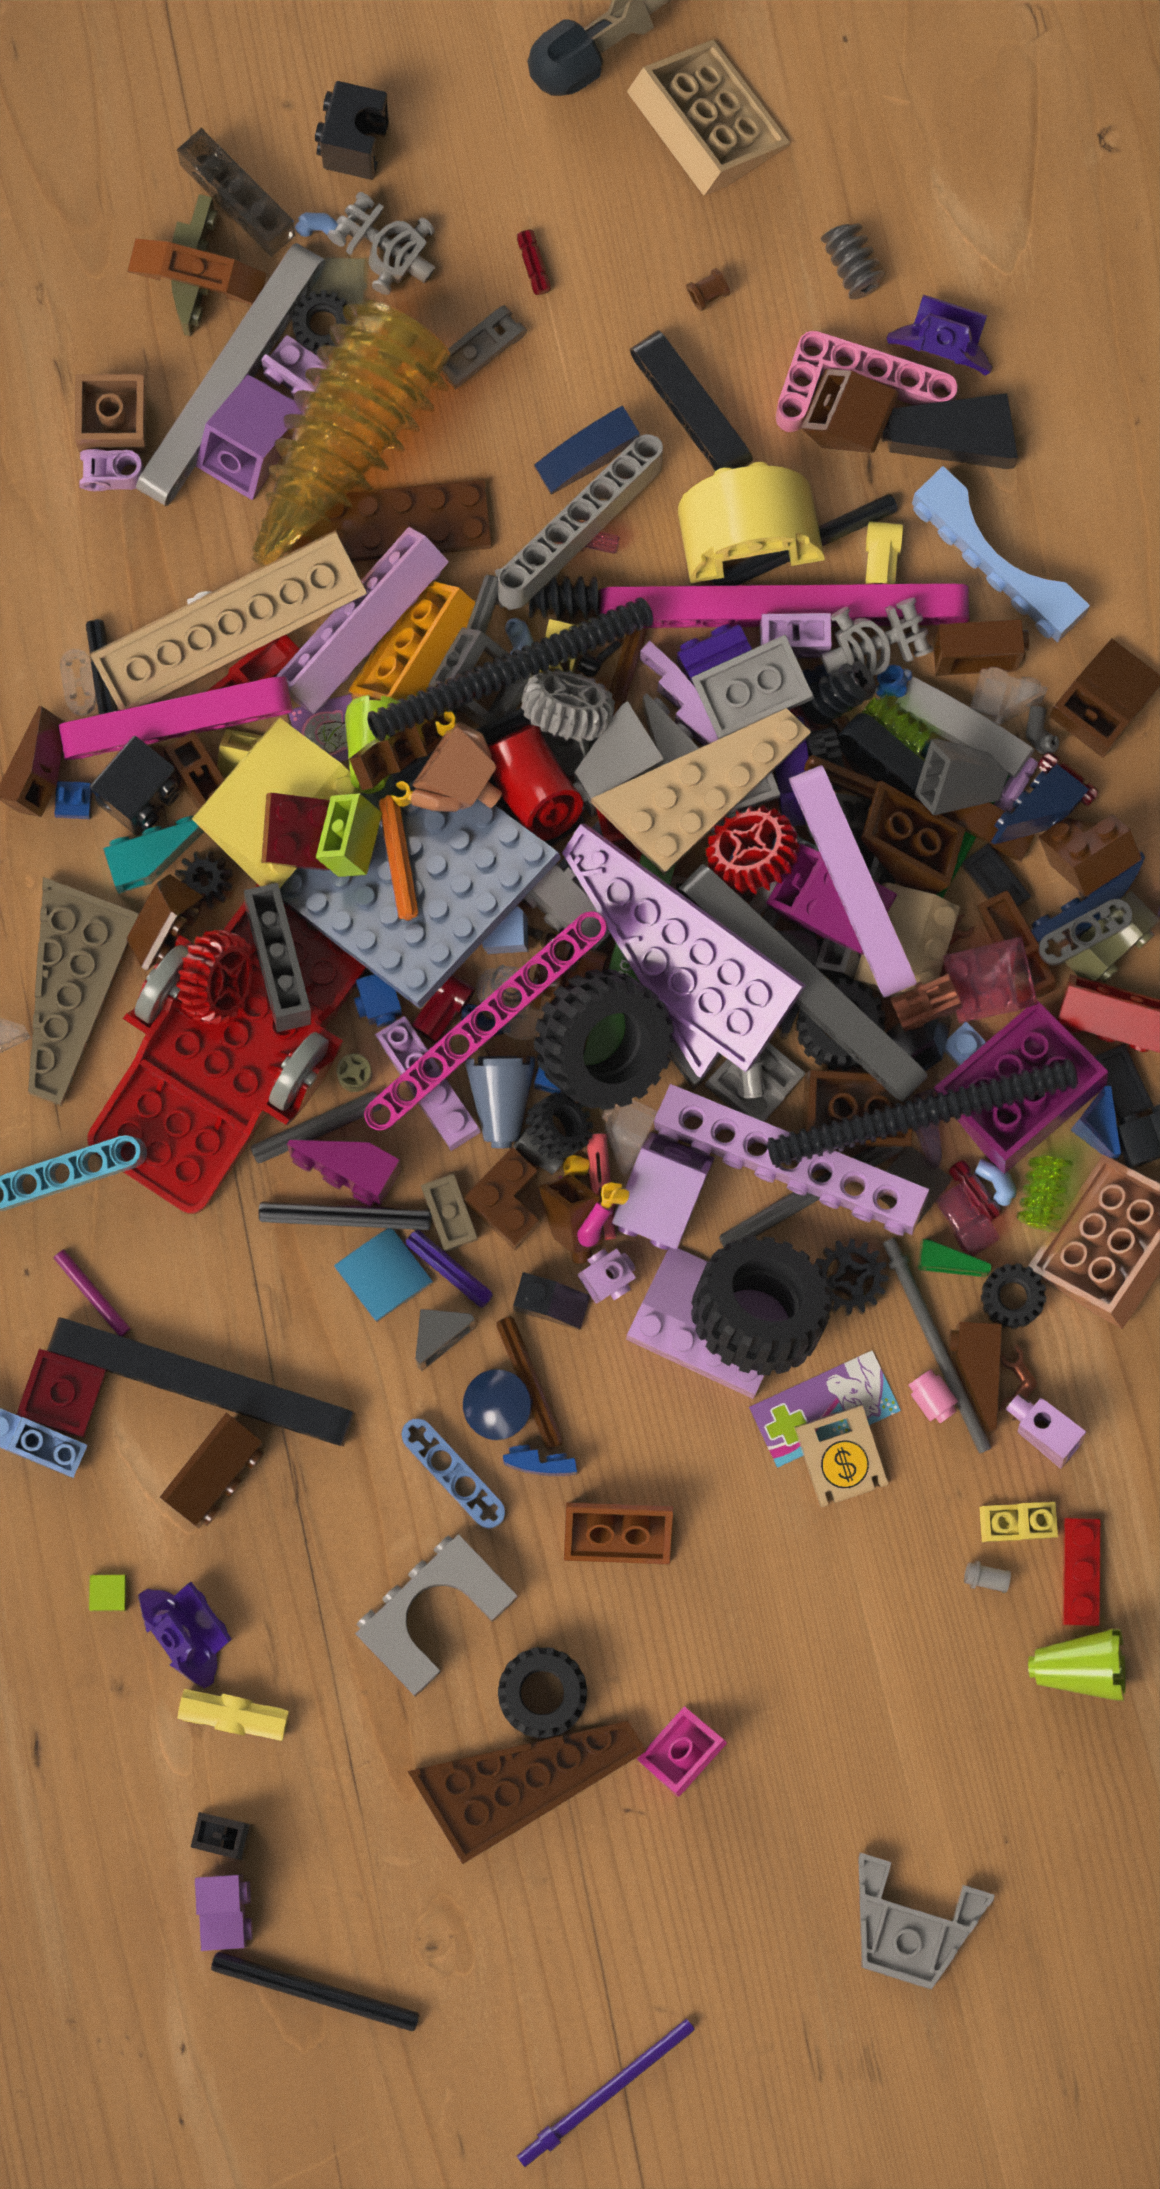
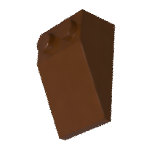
[861,781,965,895]
[803,1070,914,1147]

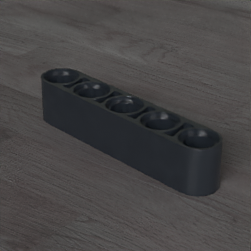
[629,330,753,471]

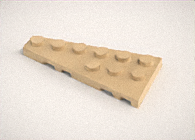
[591,708,811,875]

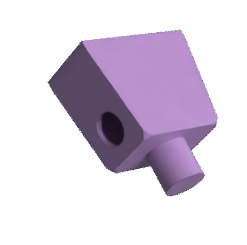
[1006,1393,1086,1469]

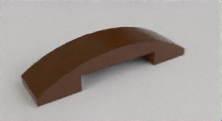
[914,797,1035,862]

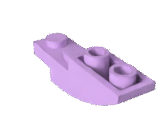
[375,1016,481,1151]

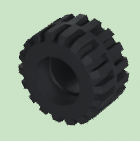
[796,978,886,1071]
[498,1647,587,1738]

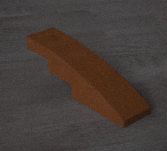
[349,710,450,790]

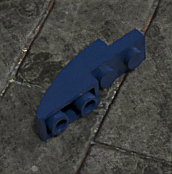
[1031,852,1145,945]

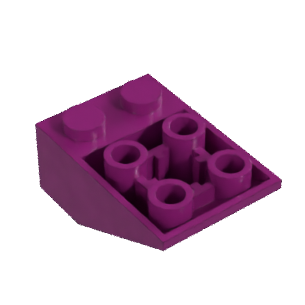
[766,844,897,955]
[287,1140,402,1207]

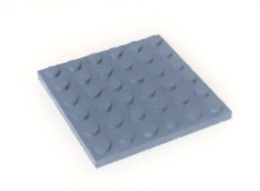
[279,777,561,1009]

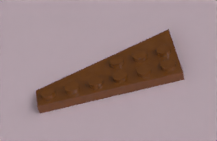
[408,1721,646,1864]

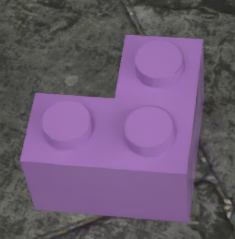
[195,1874,253,1951]

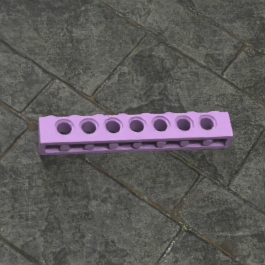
[654,1084,929,1236]

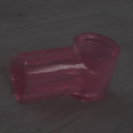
[935,1184,1000,1257]

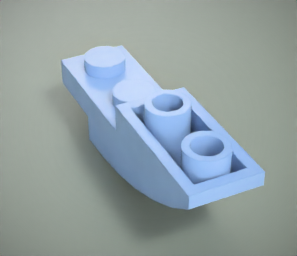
[0,1408,87,1478]

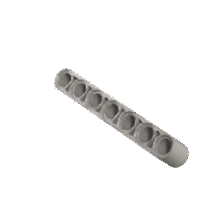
[498,434,663,609]

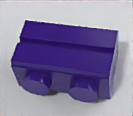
[676,624,752,687]

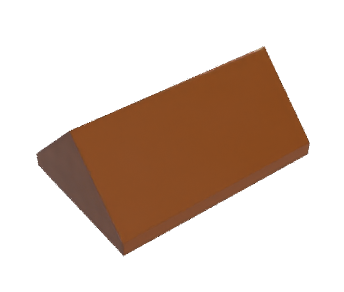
[564,1502,673,1565]

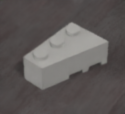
[522,863,613,951]

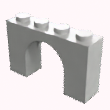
[355,1534,518,1697]

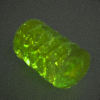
[862,694,933,756]
[1016,1155,1073,1232]

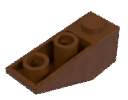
[0,706,65,817]

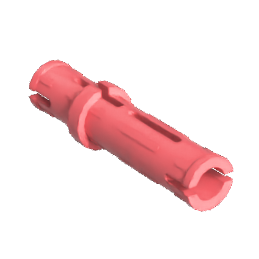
[587,1134,616,1240]

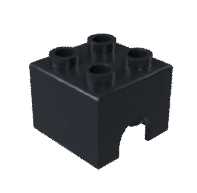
[315,81,389,180]
[90,736,181,835]

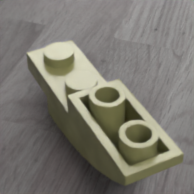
[171,194,218,336]

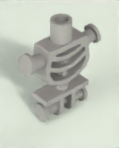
[327,192,436,295]
[821,598,934,692]

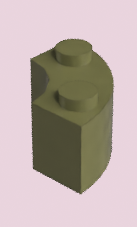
[1065,891,1160,983]

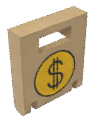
[794,1404,888,1508]

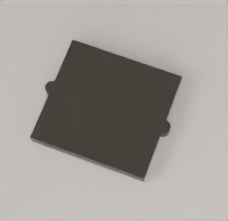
[879,1146,953,1226]

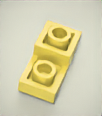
[979,1502,1058,1542]

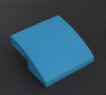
[334,1228,433,1323]

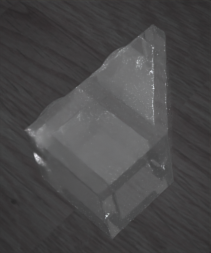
[970,667,1048,725]

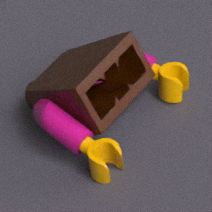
[539,1155,629,1264]

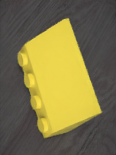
[192,718,360,888]

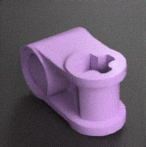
[79,449,145,491]

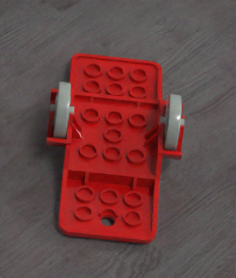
[87,884,368,1214]

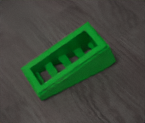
[918,1238,991,1278]

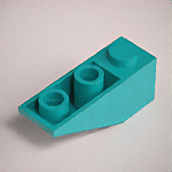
[103,816,204,894]

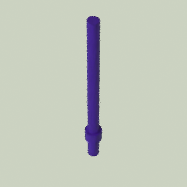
[516,2018,695,2167]

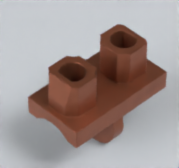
[890,974,962,1032]

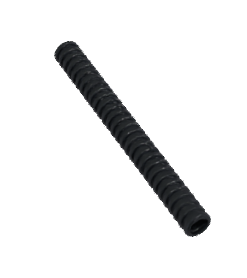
[367,597,653,741]
[767,1058,1078,1168]

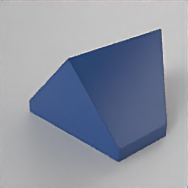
[1071,1086,1121,1160]

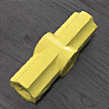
[177,1689,289,1741]

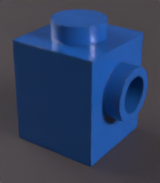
[354,974,402,1027]

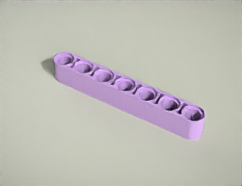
[789,765,917,998]

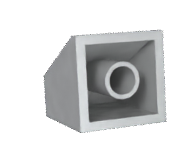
[573,701,664,817]

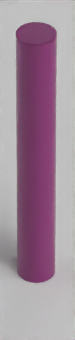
[53,1249,131,1337]

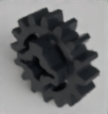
[815,1239,889,1316]

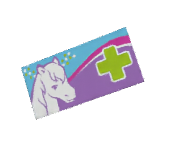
[749,1351,901,1468]

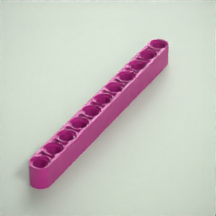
[598,583,970,628]

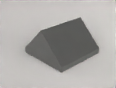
[415,1309,476,1372]

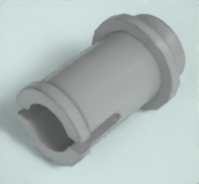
[737,1055,766,1098]
[964,1561,1011,1593]

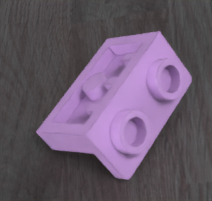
[261,335,341,408]

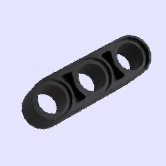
[837,713,924,799]

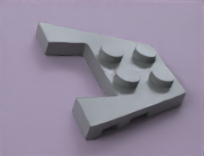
[858,1853,995,1990]

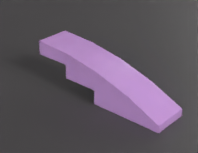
[640,641,718,746]

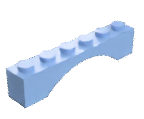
[912,466,1090,643]

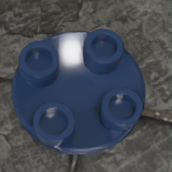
[463,1369,533,1440]

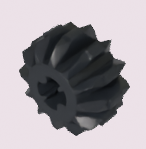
[175,851,233,909]

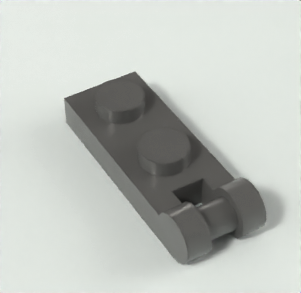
[433,305,527,390]

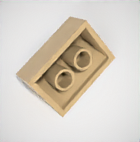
[854,883,960,998]

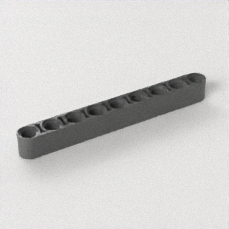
[677,864,928,1102]

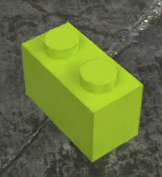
[316,793,382,877]

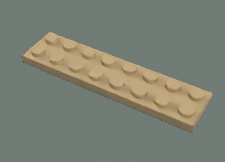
[90,530,367,710]

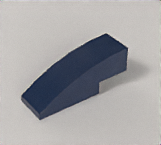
[534,405,640,495]

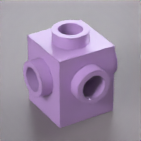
[577,1248,636,1304]

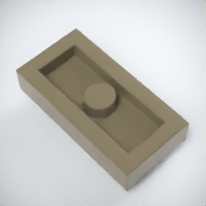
[421,1173,478,1252]

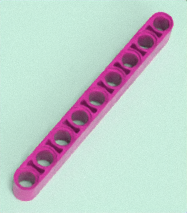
[364,911,608,1131]

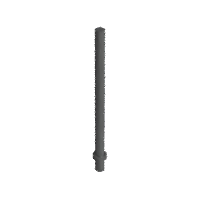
[883,1238,992,1454]

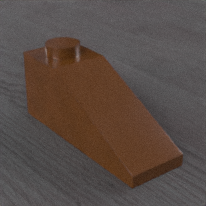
[164,731,225,810]
[949,1322,1002,1433]

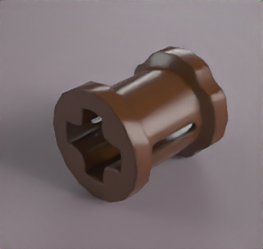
[686,268,730,311]

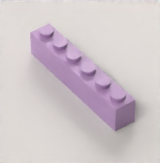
[276,527,449,714]

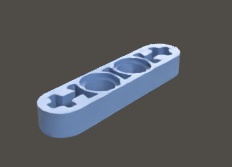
[401,1419,505,1529]

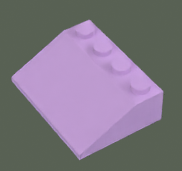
[626,1247,789,1399]

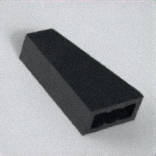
[881,393,1018,469]

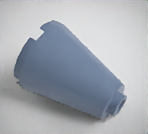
[465,1056,535,1148]

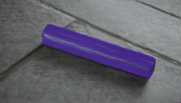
[406,1229,493,1308]

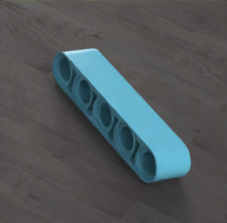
[0,1135,147,1211]

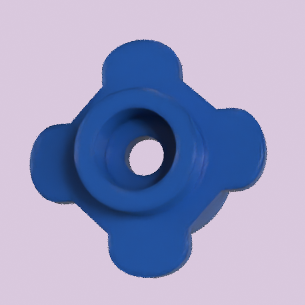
[876,665,912,698]

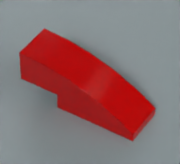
[206,634,300,729]

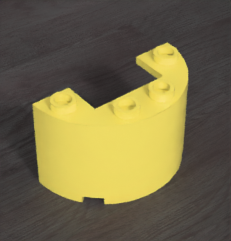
[678,462,825,583]

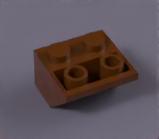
[801,369,899,453]
[126,874,204,971]

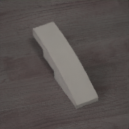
[895,677,1034,778]

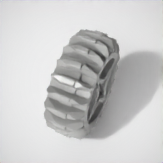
[521,668,615,742]

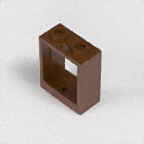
[933,619,1030,676]

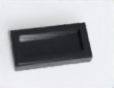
[961,843,1031,907]
[1094,1044,1153,1119]

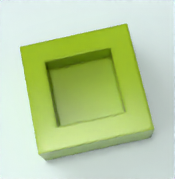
[89,1575,126,1611]

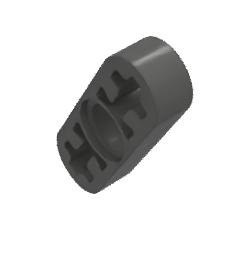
[1039,899,1132,965]

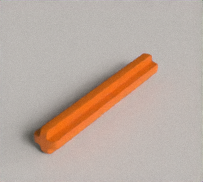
[379,795,419,921]

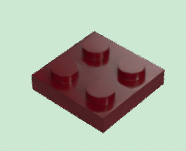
[261,792,330,871]
[16,1348,107,1438]

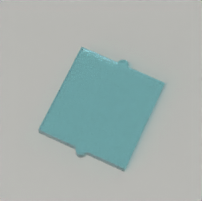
[305,257,367,314]

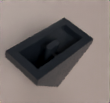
[191,1812,253,1860]

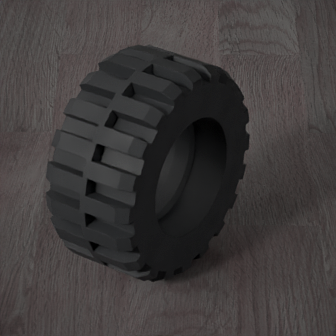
[534,969,675,1110]
[691,1236,832,1375]

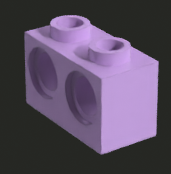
[760,613,831,658]

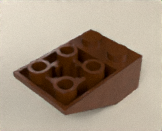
[1049,638,1160,758]

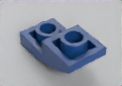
[503,1445,577,1476]

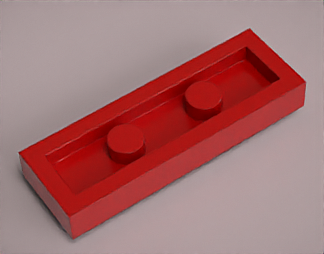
[1062,1518,1100,1627]

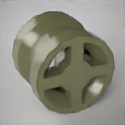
[336,1053,372,1092]

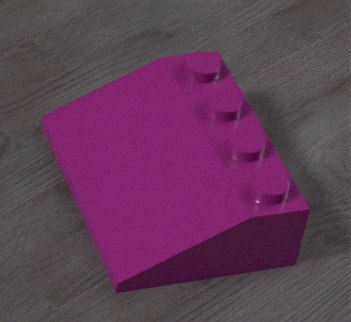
[934,999,1108,1174]

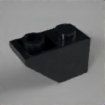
[886,1015,952,1071]

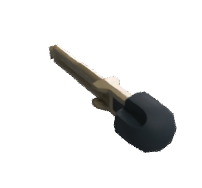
[527,0,670,96]

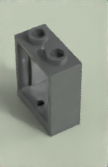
[428,627,534,727]

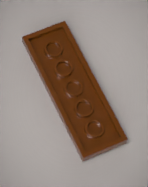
[282,480,491,562]

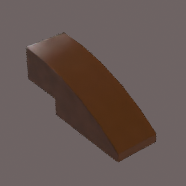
[977,890,1056,1005]

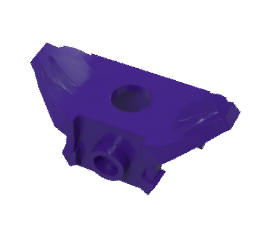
[887,294,992,376]
[138,1581,232,1689]

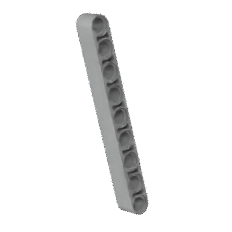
[136,243,326,506]

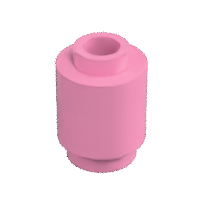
[908,1369,959,1423]

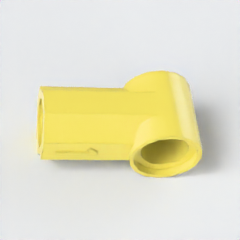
[865,521,903,584]

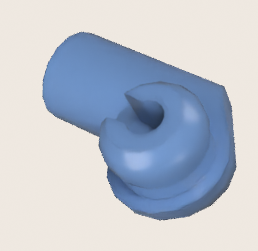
[295,212,338,237]

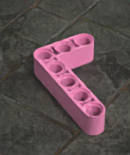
[775,331,957,432]

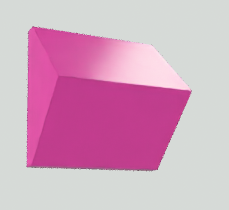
[637,1706,727,1797]

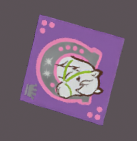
[289,694,352,762]

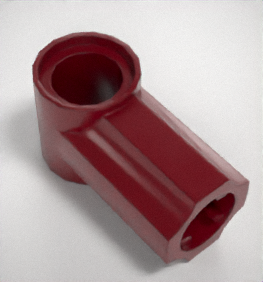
[412,974,476,1043]

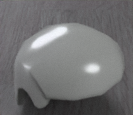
[542,731,589,776]

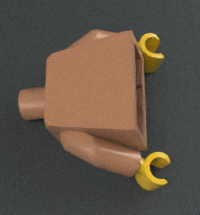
[391,711,502,812]

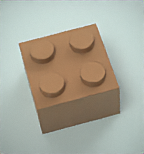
[75,374,147,453]

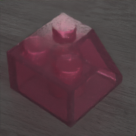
[943,937,1038,1023]

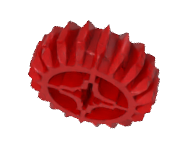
[706,805,800,895]
[176,930,256,1025]

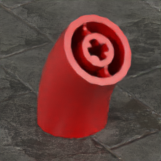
[488,724,583,841]

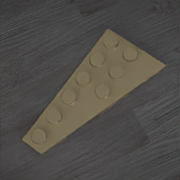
[28,877,139,1106]

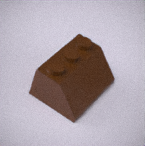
[160,1412,264,1528]

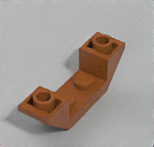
[127,238,267,305]

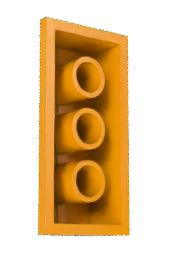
[348,581,475,701]

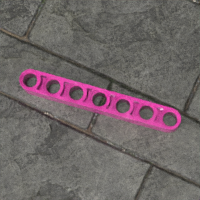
[59,676,293,760]

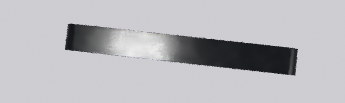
[47,1317,355,1447]

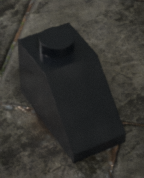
[513,1272,590,1330]

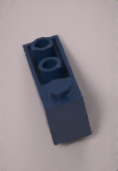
[991,764,1089,844]

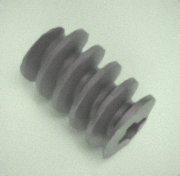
[821,223,885,300]

